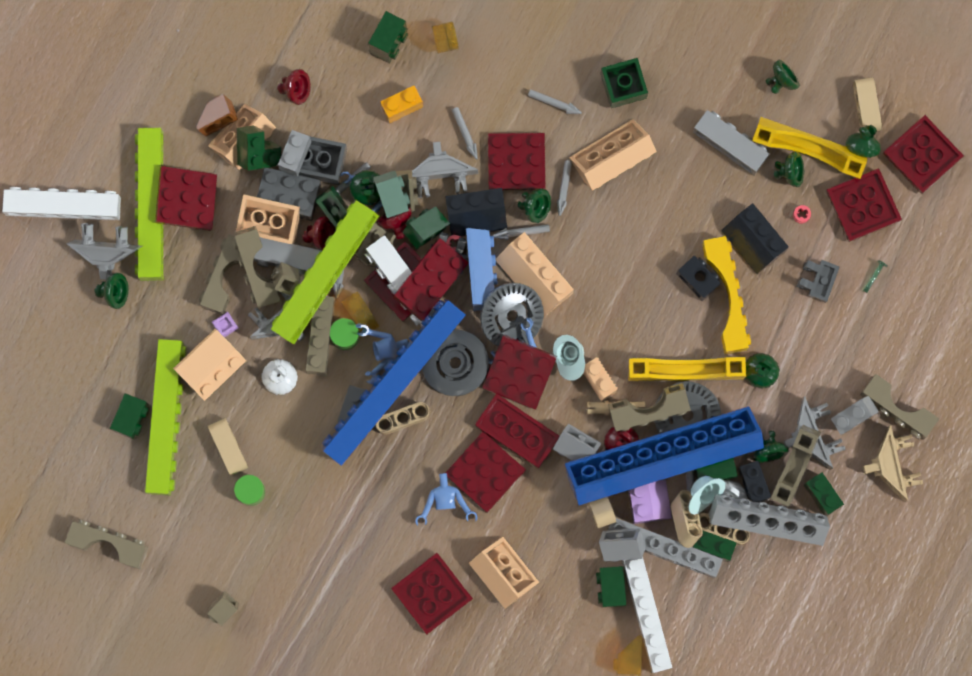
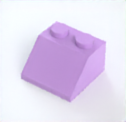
[628,480,672,524]

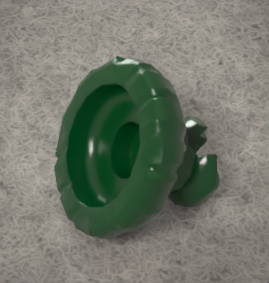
[766,59,800,94]
[845,125,881,158]
[773,152,805,187]
[350,170,380,205]
[517,188,551,223]
[94,273,129,309]
[745,353,780,389]
[754,430,790,463]

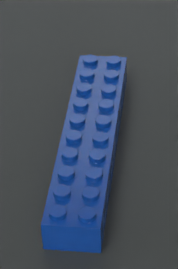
[322,299,466,466]
[565,406,764,505]

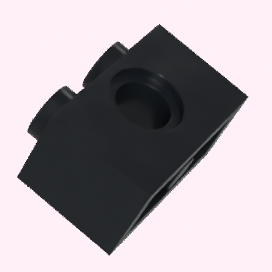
[676,255,720,301]
[738,461,771,503]

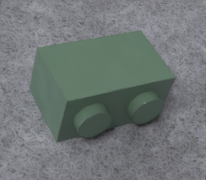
[374,170,410,218]

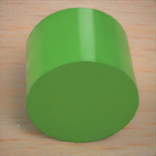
[330,318,360,350]
[234,475,265,506]

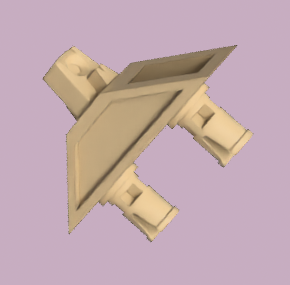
[862,425,923,502]

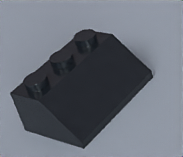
[445,188,508,237]
[721,203,789,274]

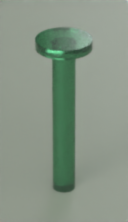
[863,260,888,293]

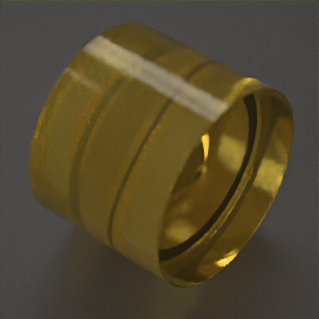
[431,21,459,54]

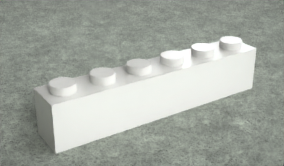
[2,187,121,220]
[364,235,435,327]
[622,557,672,673]

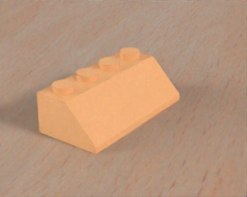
[569,119,657,191]
[496,232,574,317]

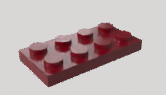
[392,238,469,321]
[475,393,560,469]

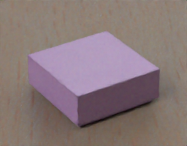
[212,312,239,338]

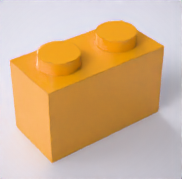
[380,85,423,124]

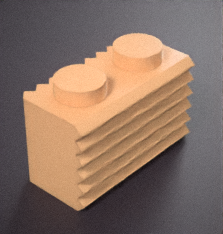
[583,358,618,402]

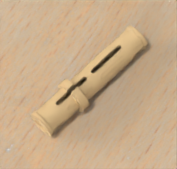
[587,400,645,416]

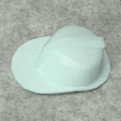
[553,335,585,381]
[688,476,725,515]

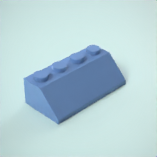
[466,228,498,311]

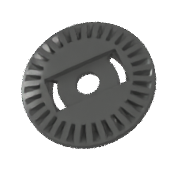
[480,283,544,347]
[422,330,489,396]
[654,381,721,434]

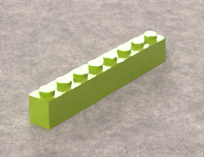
[135,128,164,281]
[271,200,379,344]
[145,339,186,496]

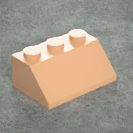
[208,104,276,170]
[236,194,300,244]
[173,329,246,401]
[469,537,539,609]

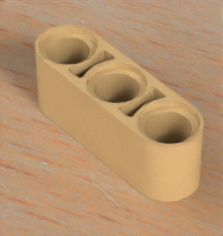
[853,77,882,131]
[376,402,430,435]
[208,418,248,476]
[671,490,703,548]
[587,497,616,528]
[699,513,750,545]

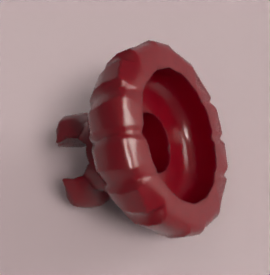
[277,69,311,105]
[377,207,412,239]
[302,216,336,251]
[604,427,640,450]

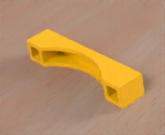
[752,117,868,179]
[702,236,751,355]
[628,357,746,381]

